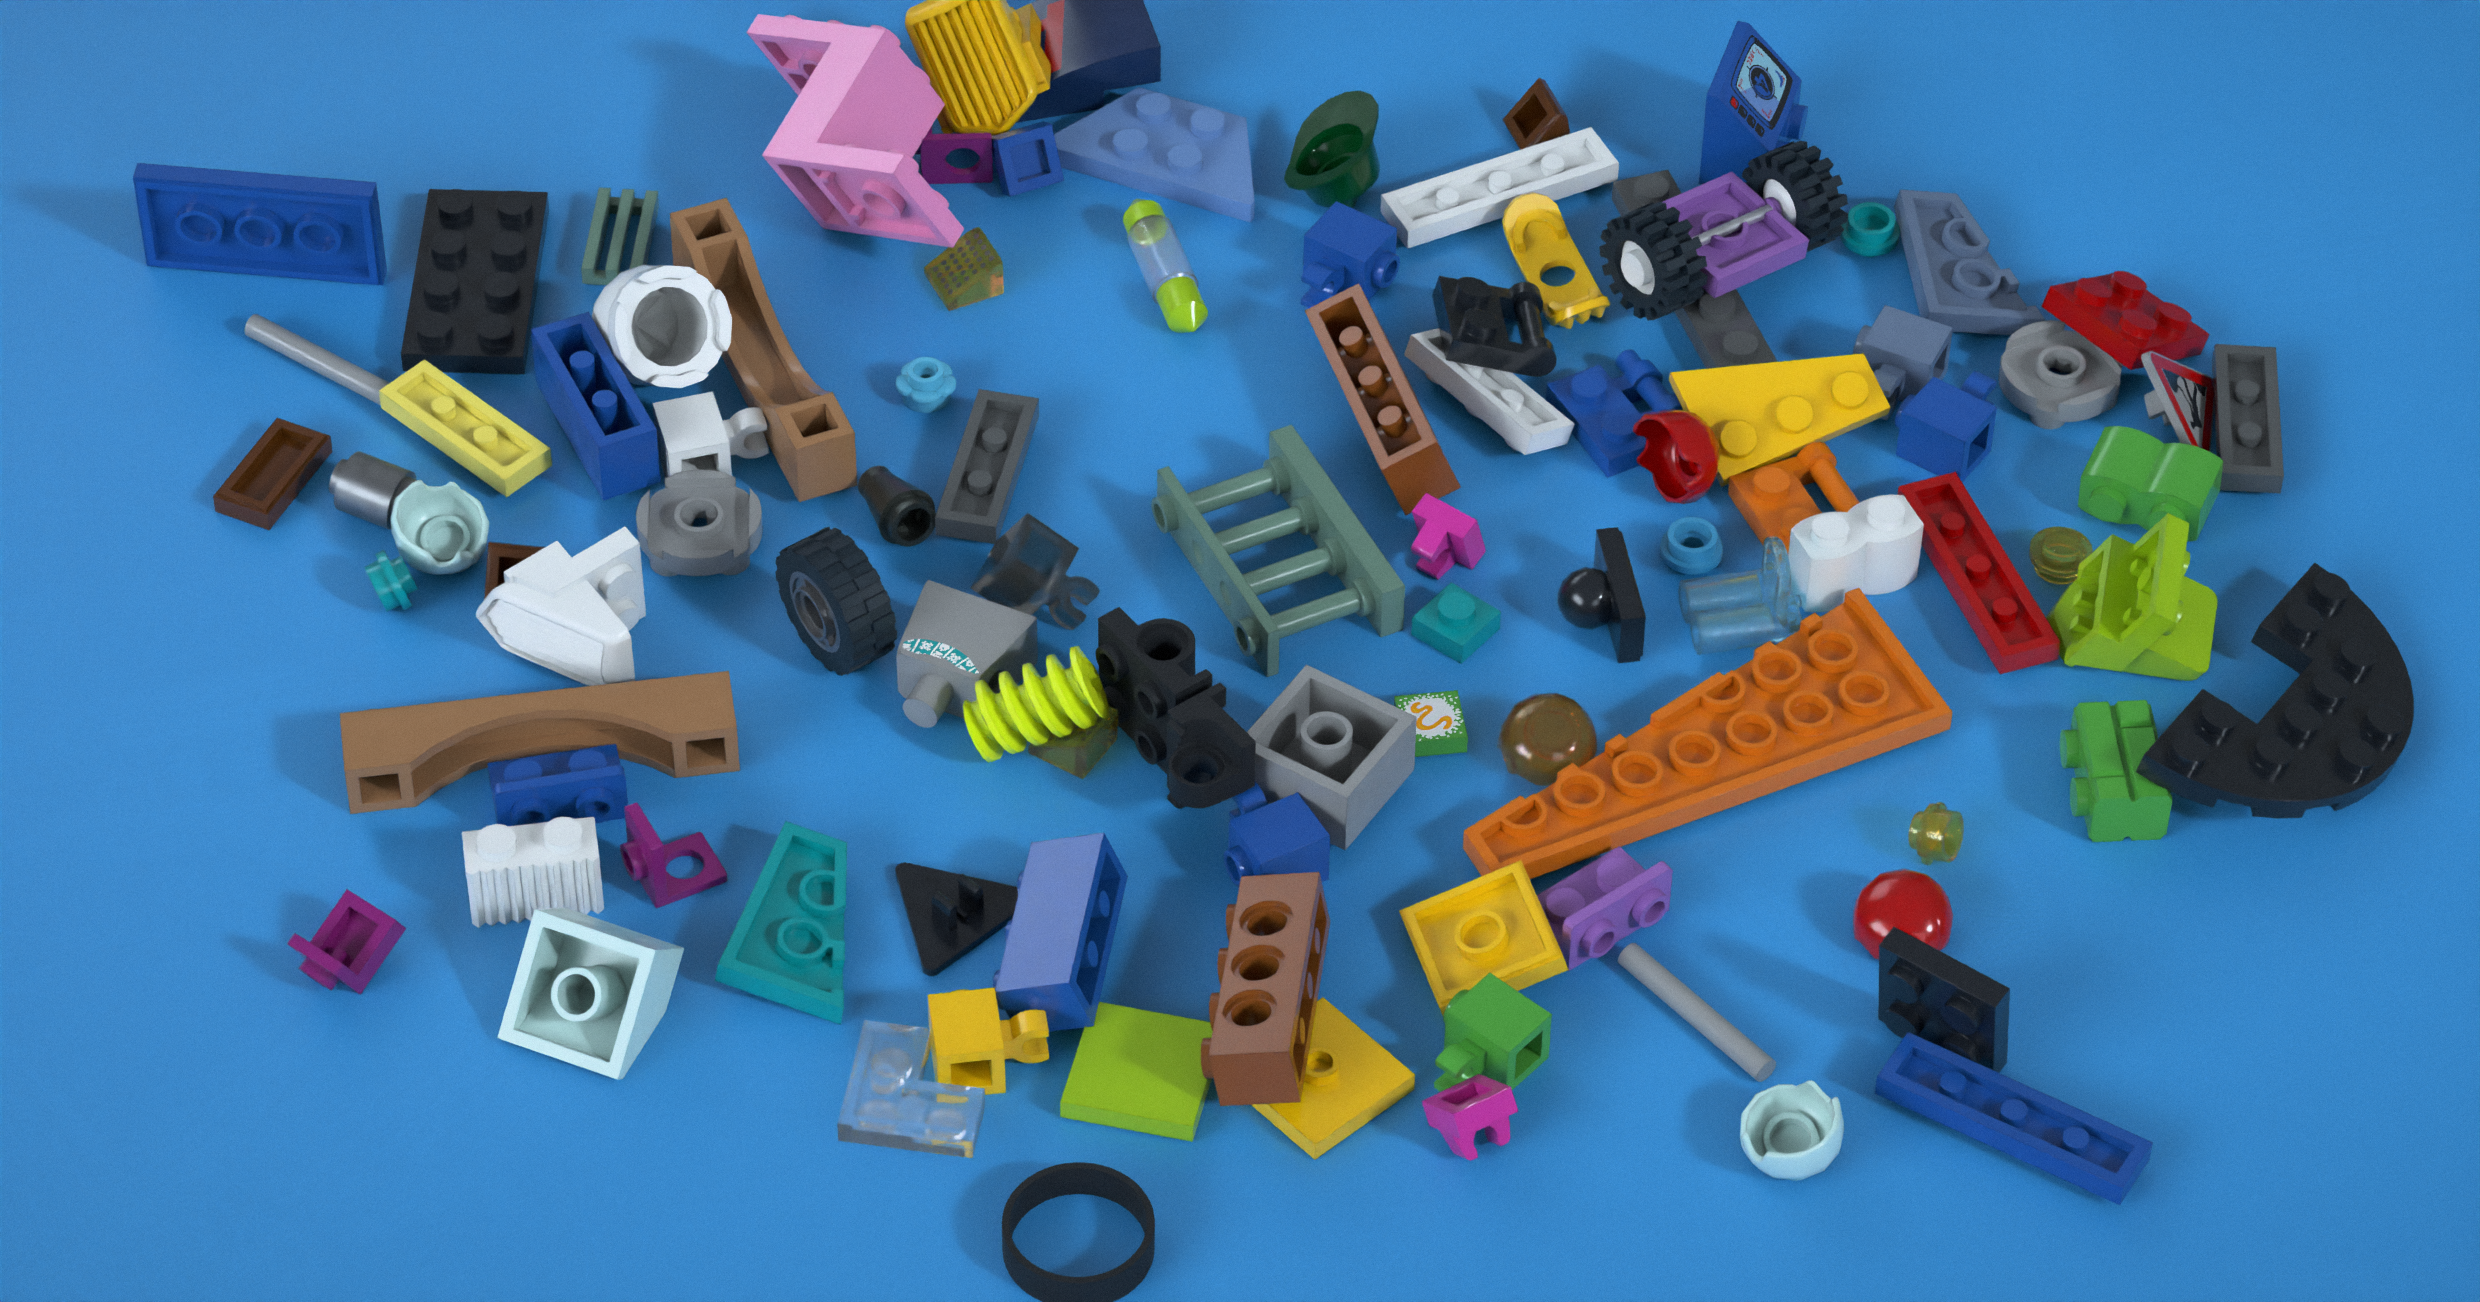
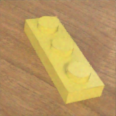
[379,359,552,498]

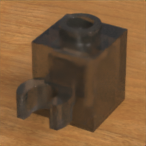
[971,513,1100,630]

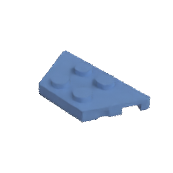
[1054,87,1255,223]

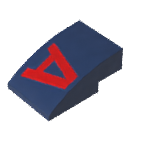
[1016,0,1161,123]

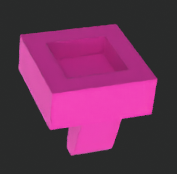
[1411,493,1486,580]
[1422,1074,1518,1161]

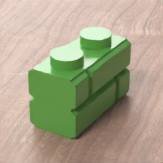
[2060,700,2172,842]

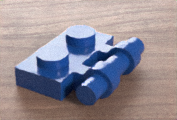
[1546,349,1683,478]

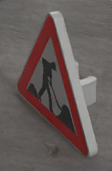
[2141,351,2214,452]

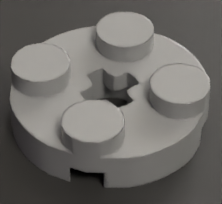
[1998,320,2122,430]
[636,469,763,577]

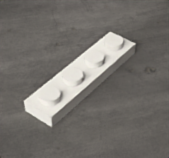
[1380,127,1619,249]

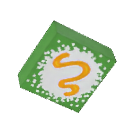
[1394,690,1468,757]

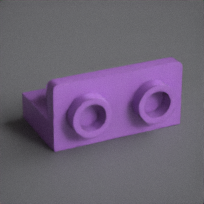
[1537,846,1673,971]

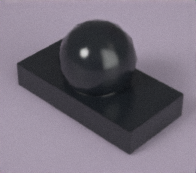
[1558,527,1646,663]

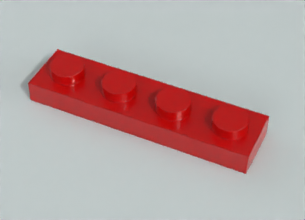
[1898,472,2061,674]

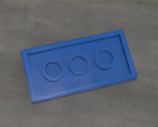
[133,163,387,285]

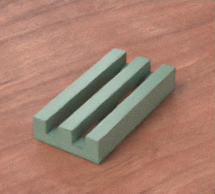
[581,187,659,285]

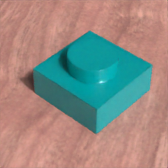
[1411,582,1501,664]

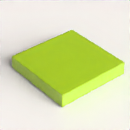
[1060,1002,1213,1142]

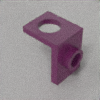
[914,126,993,184]
[620,802,728,909]

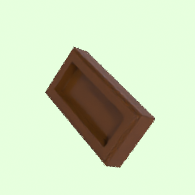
[213,418,332,530]

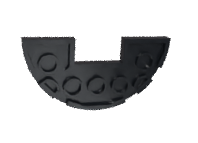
[2136,563,2414,819]

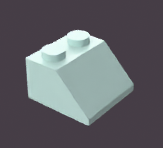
[497,908,684,1080]

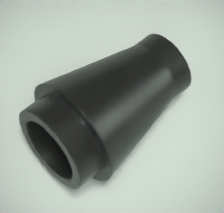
[858,466,936,547]

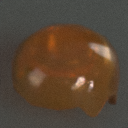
[1497,693,1597,786]

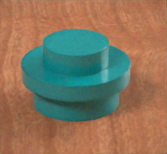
[1840,202,1900,257]
[364,550,418,612]

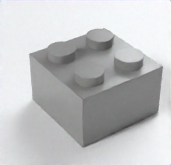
[1246,664,1417,850]

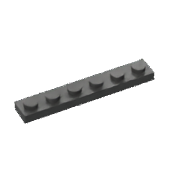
[1612,170,1778,369]

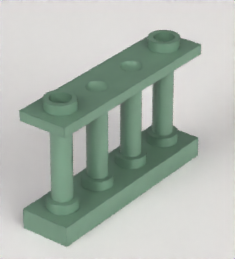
[1151,425,1405,677]

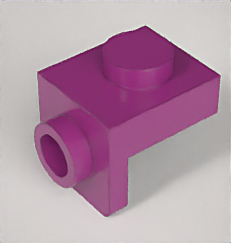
[287,889,406,995]

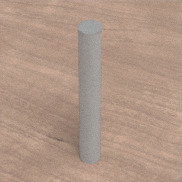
[244,314,389,405]
[1618,943,1776,1082]

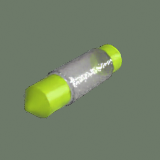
[1123,199,1208,333]

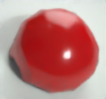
[1633,409,1720,504]
[1853,868,1953,960]

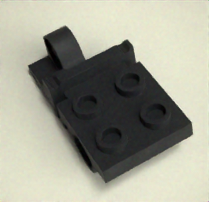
[1096,607,1255,809]

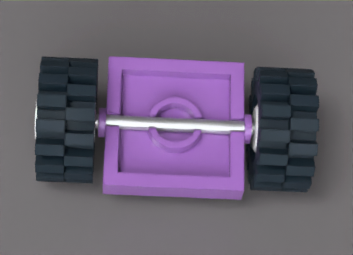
[1599,141,1848,321]

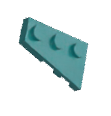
[715,821,847,1025]

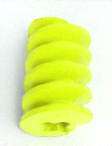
[963,646,1109,763]

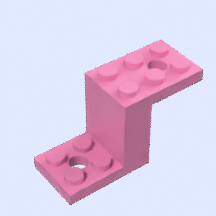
[746,14,964,248]

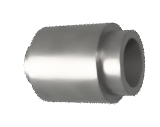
[329,451,426,530]

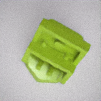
[2046,513,2218,681]

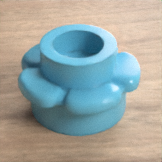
[895,357,956,413]

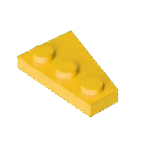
[1668,353,1891,487]

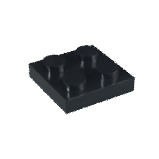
[1878,927,2010,1073]

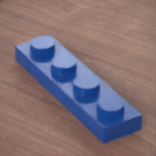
[1875,1032,2153,1205]

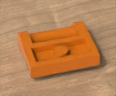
[1728,441,1860,576]

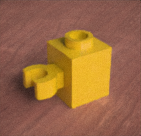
[927,987,1049,1100]

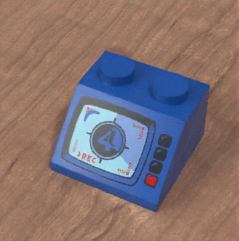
[1699,21,1808,184]

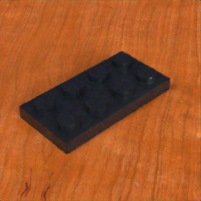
[401,189,549,375]

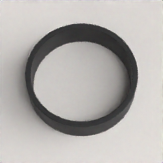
[1002,1162,1155,1302]

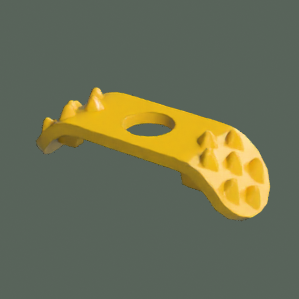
[1502,192,1610,329]

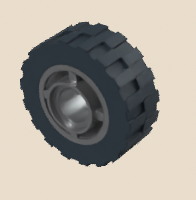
[775,527,897,676]

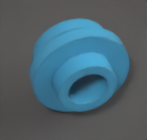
[1660,517,1723,575]

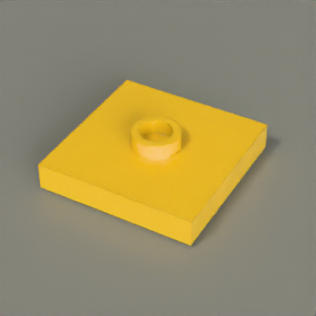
[1399,860,1568,1016]
[1252,997,1415,1160]

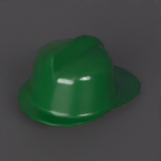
[1284,91,1380,209]

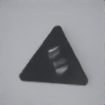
[895,862,1018,976]

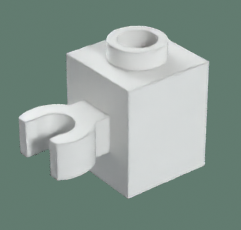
[652,392,769,478]

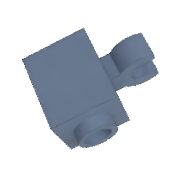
[1853,305,1953,420]

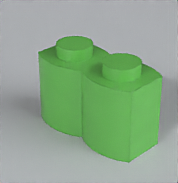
[2078,426,2224,542]

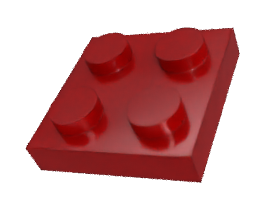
[2041,271,2210,370]

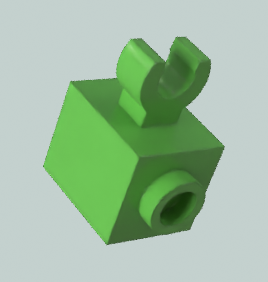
[1434,973,1552,1092]

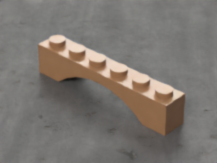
[669,198,857,502]
[340,671,740,814]

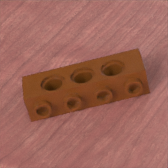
[1305,283,1461,516]
[1201,872,1330,1106]

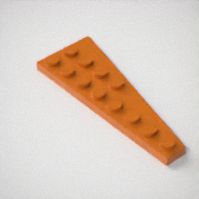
[1463,588,1953,879]

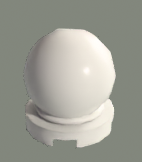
[592,265,732,388]

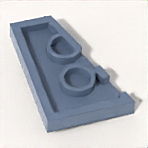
[1894,190,2045,335]

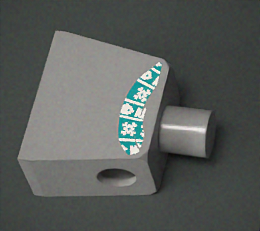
[896,580,1038,728]

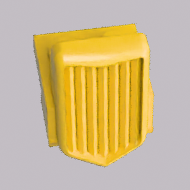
[905,0,1051,136]

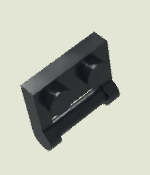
[1432,276,1557,377]

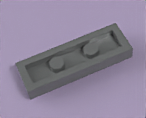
[2212,344,2284,494]
[935,389,1039,544]

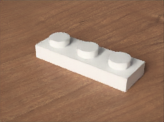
[1404,328,1574,455]

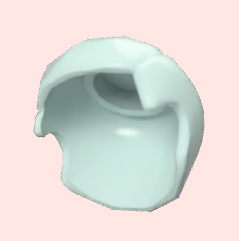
[391,480,489,575]
[1740,1080,1844,1181]

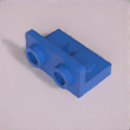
[487,744,628,826]

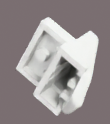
[475,526,646,686]

